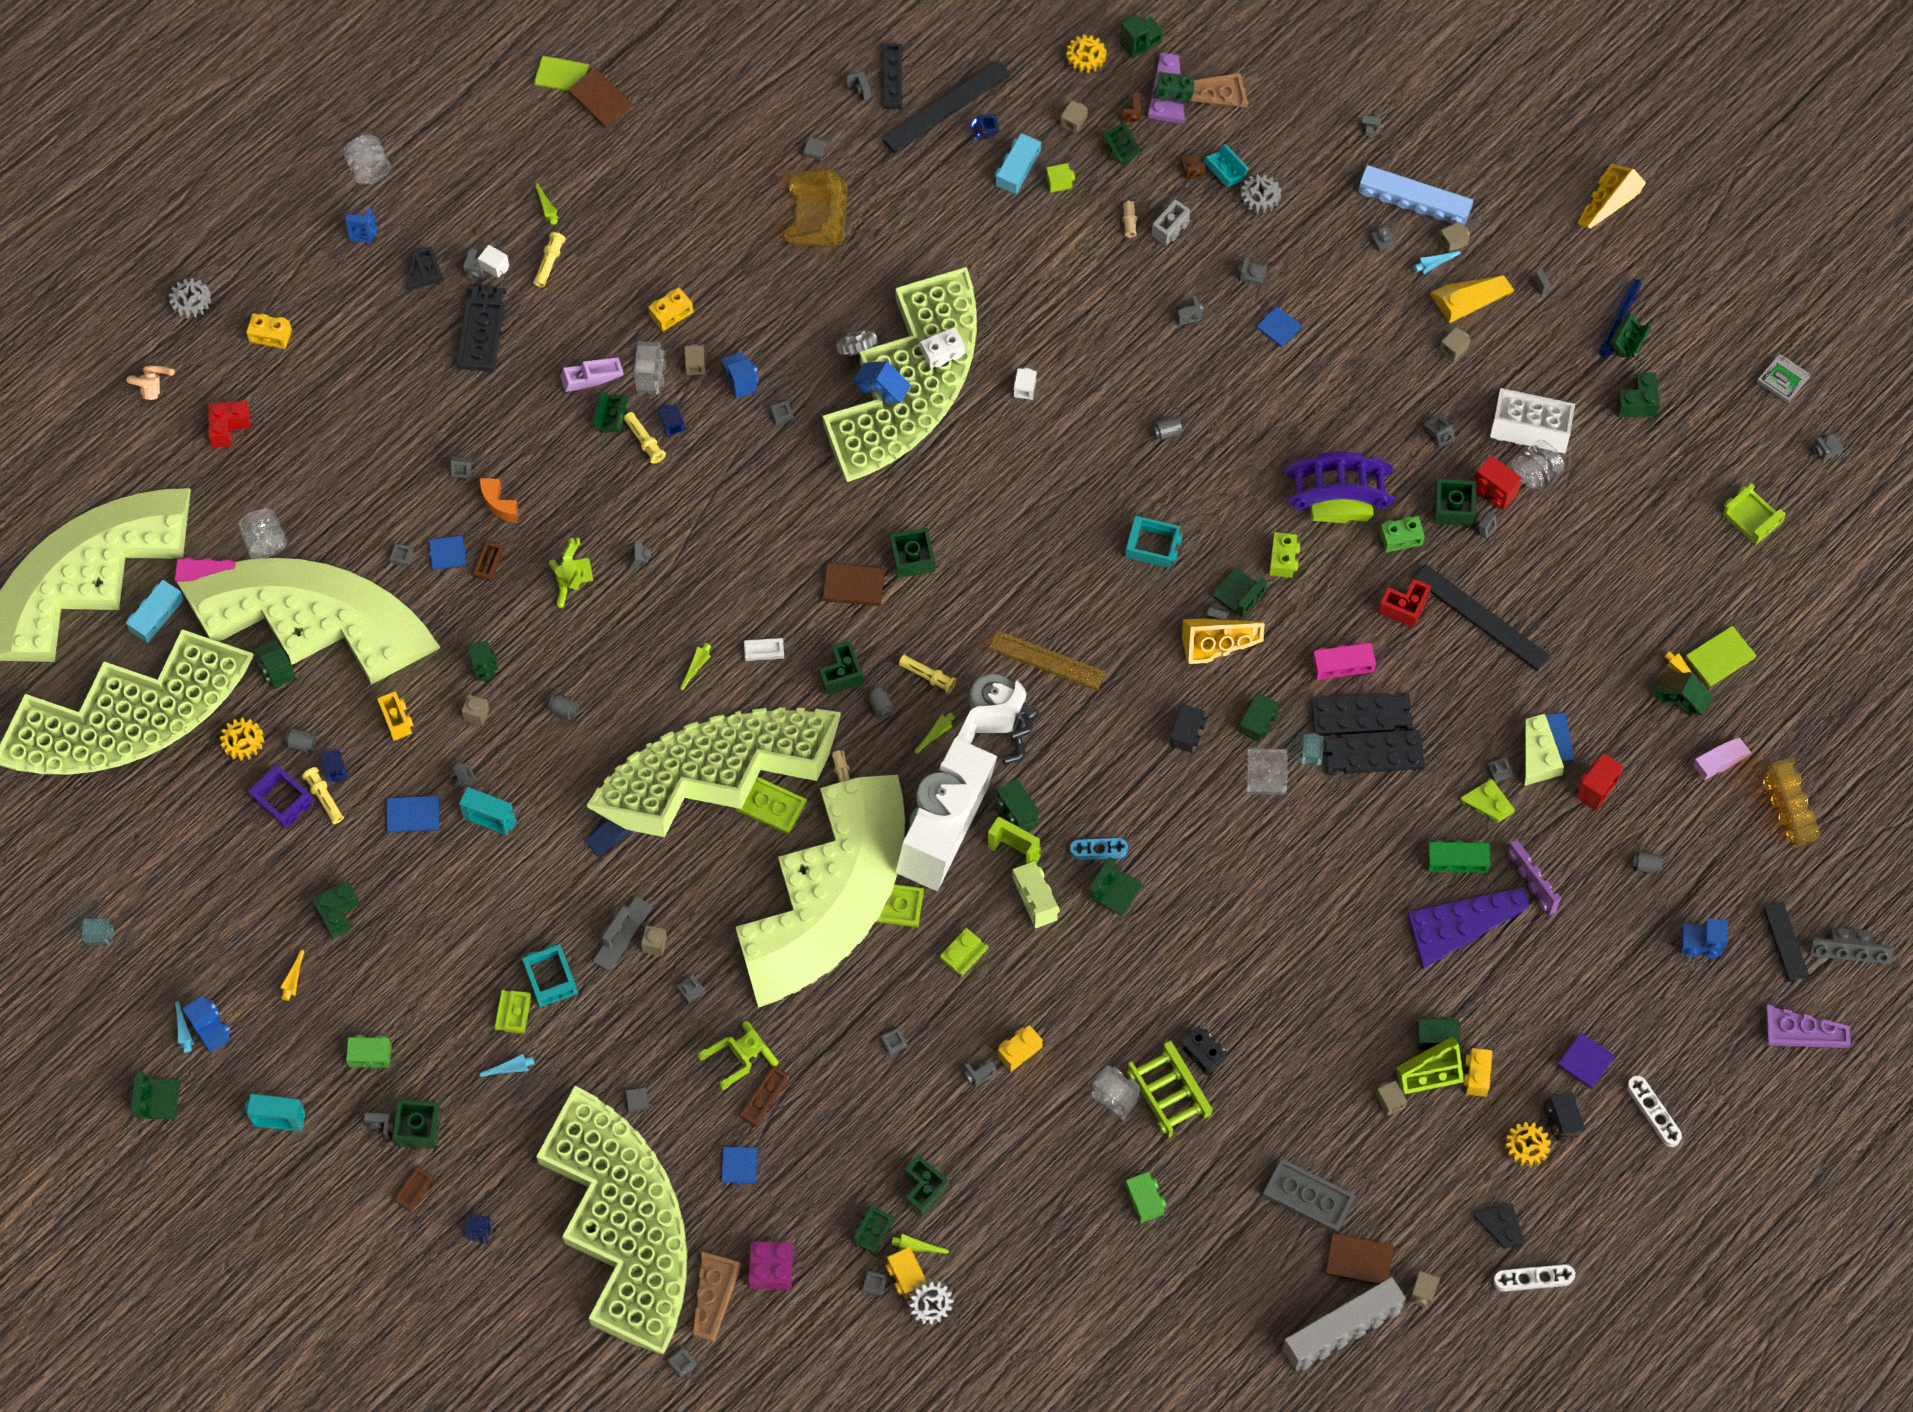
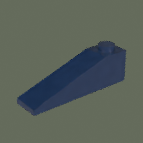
[585,816,633,857]

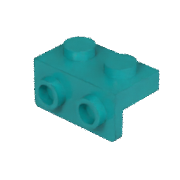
[1204,144,1249,187]

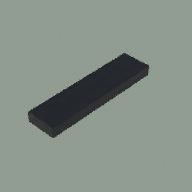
[883,43,902,109]
[1763,902,1809,982]

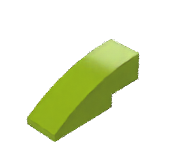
[1310,499,1374,524]

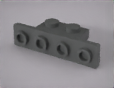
[593,897,652,971]
[1810,927,1894,964]

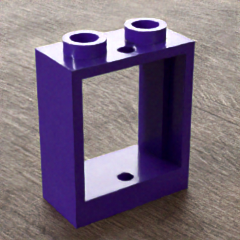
[248,764,313,828]

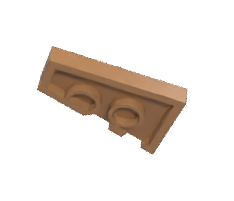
[1190,73,1248,108]

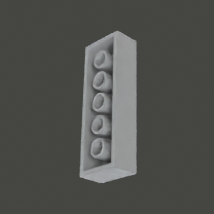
[1282,1277,1406,1371]

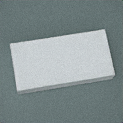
[744,638,784,661]

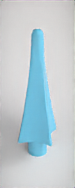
[1414,251,1461,274]
[175,1001,194,1053]
[479,1054,535,1077]

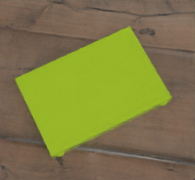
[535,56,589,91]

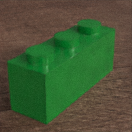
[1427,840,1490,873]

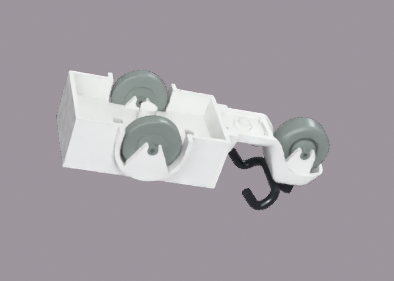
[896,674,1039,892]

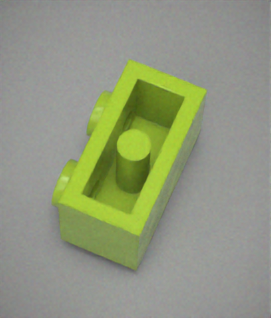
[1269,532,1300,578]

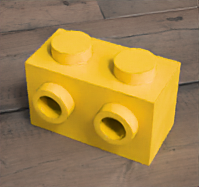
[649,287,693,332]
[246,313,292,349]
[377,691,413,741]
[998,1025,1043,1072]
[1463,1048,1492,1097]
[885,1247,927,1299]

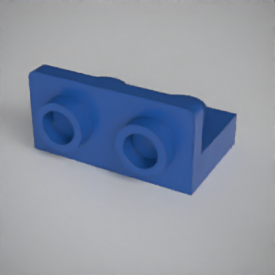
[345,207,377,243]

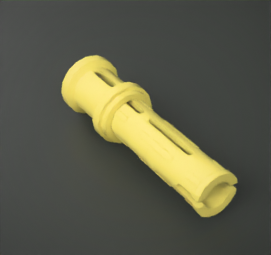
[533,232,566,288]
[624,412,666,463]
[899,655,957,694]
[302,767,344,824]

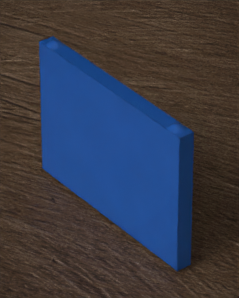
[1531,713,1575,762]
[387,796,439,833]

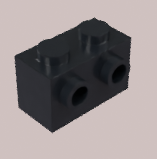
[1169,704,1207,753]
[1180,1026,1227,1076]
[1543,1092,1586,1141]

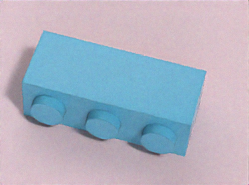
[995,133,1041,194]
[126,580,184,643]

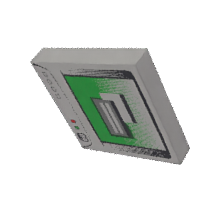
[1757,353,1811,403]

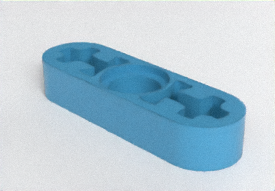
[1070,838,1128,860]

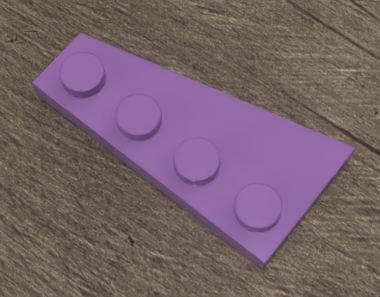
[1148,53,1185,124]
[1507,839,1561,915]
[1766,1004,1851,1048]

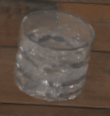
[343,135,391,184]
[1513,440,1565,491]
[237,509,287,559]

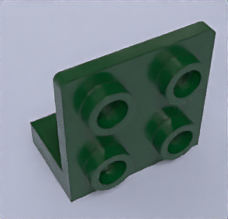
[1213,568,1268,618]
[1088,857,1142,916]
[131,1071,180,1120]

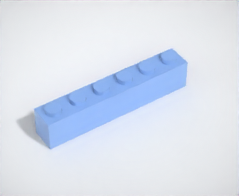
[1359,165,1473,227]

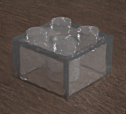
[634,341,666,394]
[1246,748,1288,795]
[1091,1065,1140,1120]

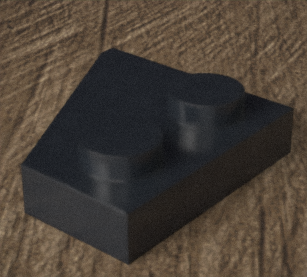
[407,246,443,291]
[1473,1203,1525,1249]

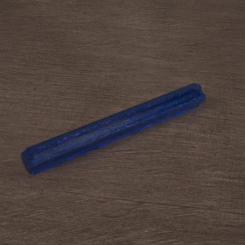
[1598,278,1642,357]

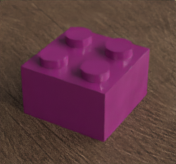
[749,1241,794,1290]

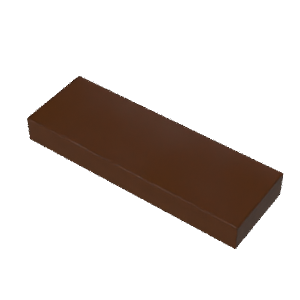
[739,1066,790,1127]

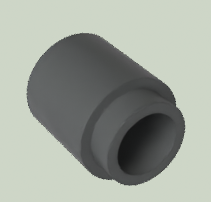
[1152,417,1182,440]
[869,688,894,718]
[548,695,579,720]
[285,729,316,752]
[1632,851,1663,873]

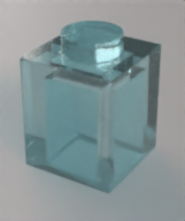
[1301,733,1324,765]
[82,918,114,945]

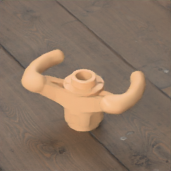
[126,366,175,400]

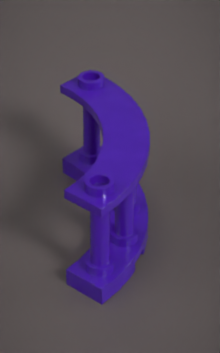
[1284,452,1396,511]

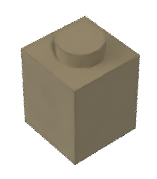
[1060,100,1088,134]
[1439,221,1470,253]
[1440,327,1471,362]
[685,344,706,375]
[462,695,490,726]
[641,926,667,956]
[1376,1080,1407,1116]
[1410,1271,1440,1307]

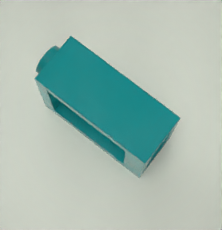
[1125,516,1183,568]
[459,787,516,835]
[522,944,578,1007]
[245,1094,305,1132]

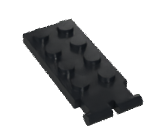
[457,284,507,372]
[1311,692,1413,736]
[1322,730,1425,775]

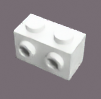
[920,327,965,369]

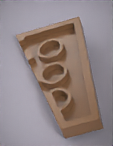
[693,1252,742,1342]

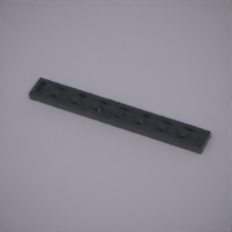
[883,60,1010,153]
[1414,564,1550,672]

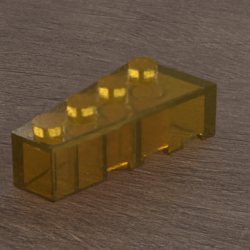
[1764,756,1820,848]

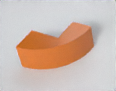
[480,478,518,523]

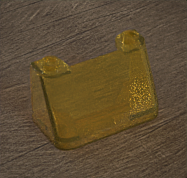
[785,167,847,247]

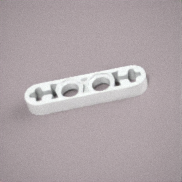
[1627,1076,1682,1147]
[1494,1265,1575,1291]

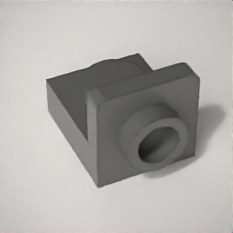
[846,71,871,101]
[463,248,484,280]
[1238,257,1267,286]
[1177,296,1203,326]
[1424,414,1455,448]
[1813,434,1844,461]
[963,1061,996,1087]
[364,1113,395,1139]

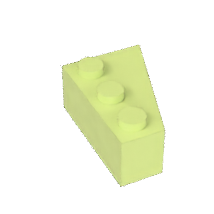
[1525,714,1564,786]
[1012,861,1060,929]

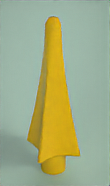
[1664,651,1692,673]
[280,950,304,1001]

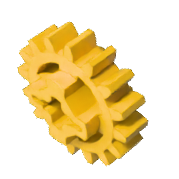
[1066,35,1106,73]
[220,718,264,761]
[1505,1122,1551,1167]

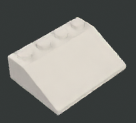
[1490,388,1575,453]

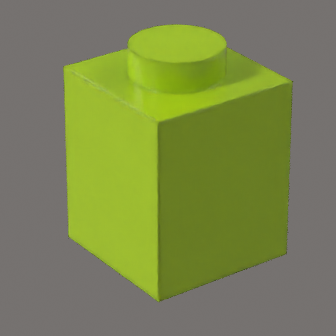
[1046,163,1075,193]

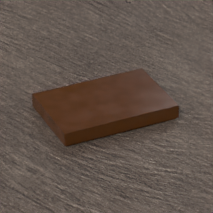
[568,68,633,128]
[823,563,885,606]
[1325,1233,1394,1285]

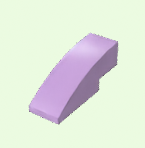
[560,358,624,392]
[1693,737,1751,780]

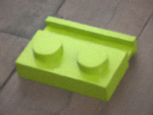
[940,928,988,977]
[495,990,532,1034]

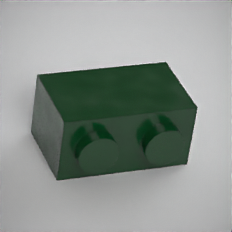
[1239,693,1280,742]
[1417,1017,1460,1049]

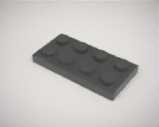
[1263,1158,1356,1233]

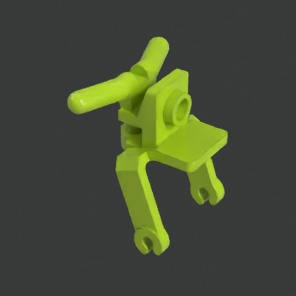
[549,538,593,608]
[698,1021,778,1090]

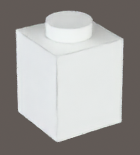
[478,245,509,278]
[1014,368,1037,400]

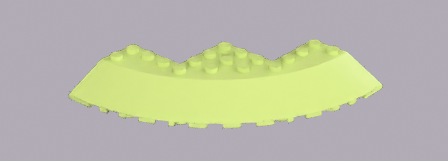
[823,267,977,482]
[0,488,190,662]
[177,558,440,685]
[0,630,254,774]
[587,708,841,837]
[736,775,905,1008]
[537,1086,687,1355]

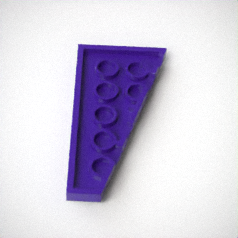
[1407,887,1530,970]

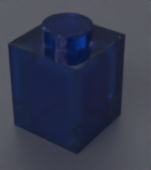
[972,113,1000,140]
[658,403,685,437]
[320,748,348,782]
[465,1213,493,1244]

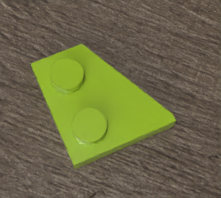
[1460,779,1515,823]

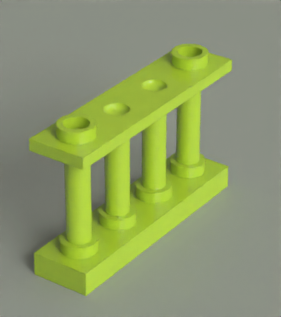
[1127,1041,1212,1138]

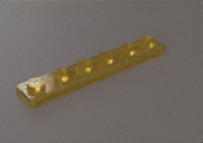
[990,630,1106,691]

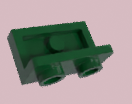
[1153,72,1195,104]
[1102,121,1142,164]
[1610,314,1651,358]
[592,391,628,433]
[852,1203,895,1255]

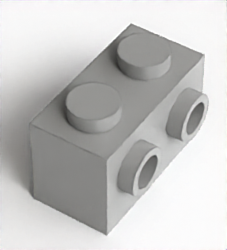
[1151,199,1190,246]

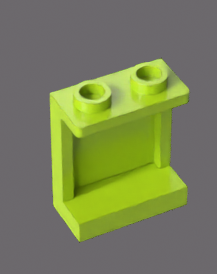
[1723,483,1786,545]
[988,817,1041,864]

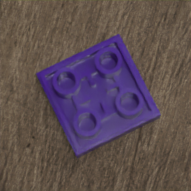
[1558,1033,1615,1089]

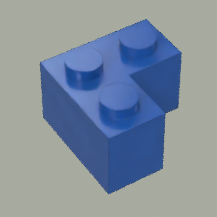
[721,352,759,399]
[853,361,911,404]
[1680,919,1728,959]
[182,995,231,1053]

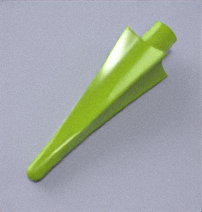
[535,184,558,225]
[680,643,712,690]
[915,712,955,754]
[891,1234,948,1254]

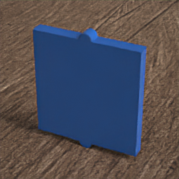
[1257,306,1302,347]
[429,535,467,570]
[722,1145,758,1185]

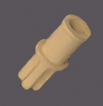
[1122,201,1137,238]
[832,750,850,783]

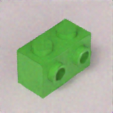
[1380,516,1425,553]

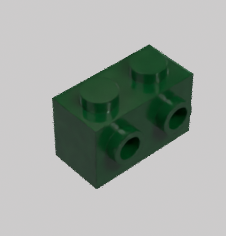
[469,640,498,681]

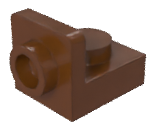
[1122,93,1141,123]
[1181,153,1205,179]

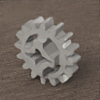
[1241,174,1281,213]
[169,278,211,318]
[836,330,878,356]
[907,1278,953,1325]

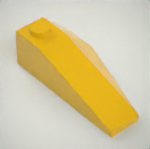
[1578,164,1646,228]
[1430,275,1514,323]
[1182,619,1264,664]

